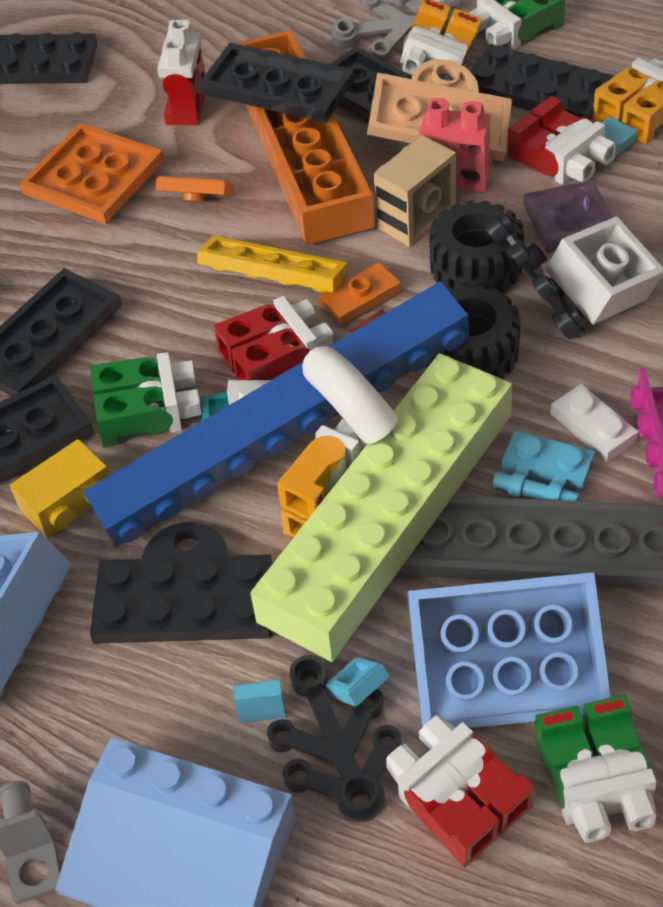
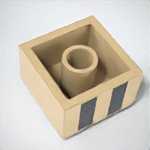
[374,135,456,247]

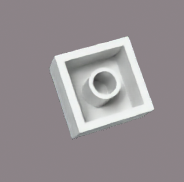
[545,216,663,325]

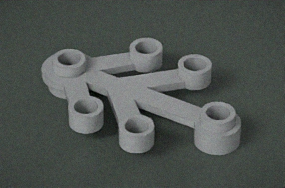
[332,0,453,61]

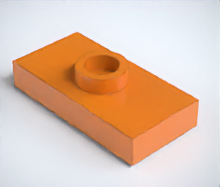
[155,176,233,202]
[318,262,401,326]

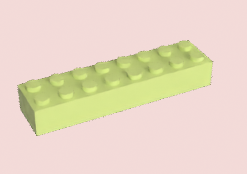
[250,353,512,662]

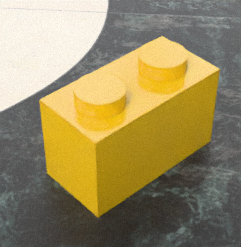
[10,439,109,539]

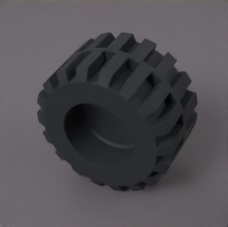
[429,201,524,293]
[425,284,521,379]

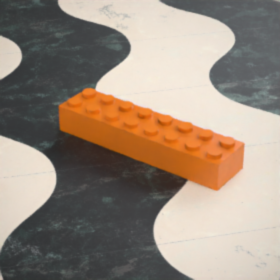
[234,30,375,245]

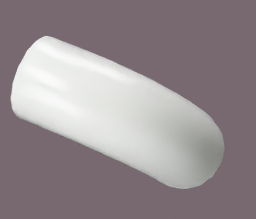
[302,346,398,444]

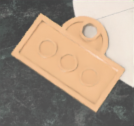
[367,59,512,161]

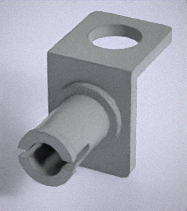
[0,781,61,904]

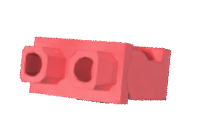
[419,97,492,192]

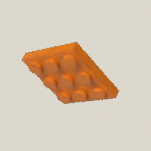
[19,123,165,224]

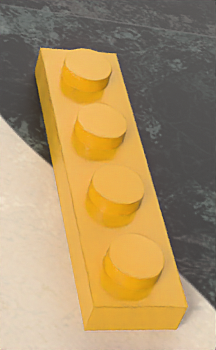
[197,235,348,292]

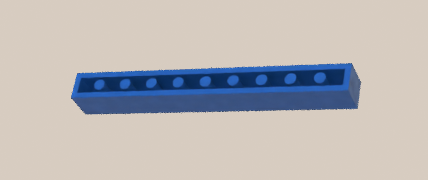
[83,281,469,547]

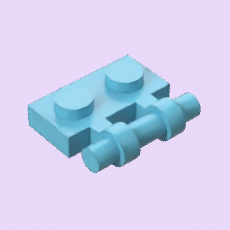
[493,430,595,501]

